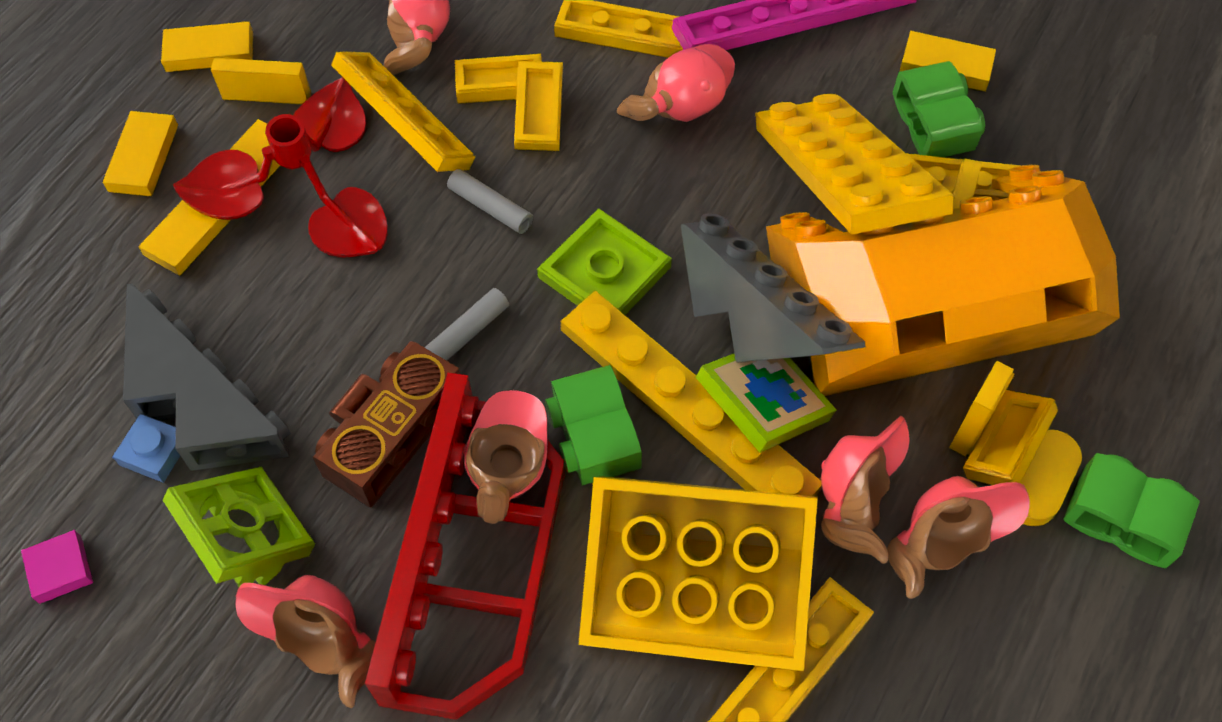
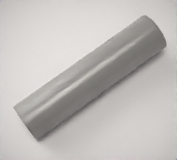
[447,169,533,234]
[424,288,509,361]

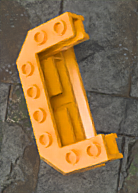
[766,165,1120,396]

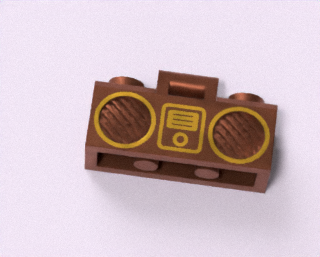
[313,341,460,508]

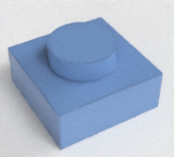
[113,414,180,483]

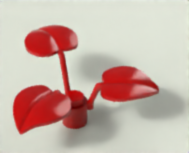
[173,77,388,257]

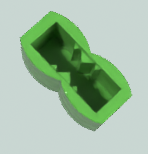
[893,61,985,157]
[545,365,642,486]
[1063,453,1200,569]

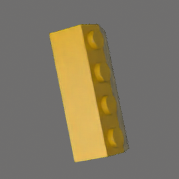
[578,477,818,671]

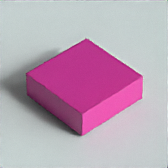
[21,530,93,604]

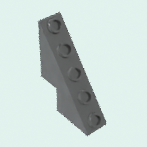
[681,213,866,362]
[123,283,291,471]

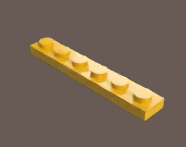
[561,290,822,496]

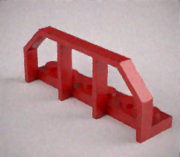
[365,372,565,720]

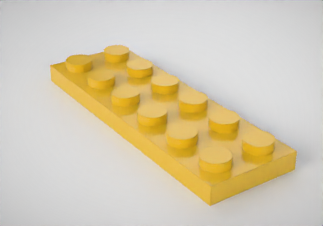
[755,94,953,235]

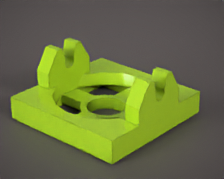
[163,466,315,587]

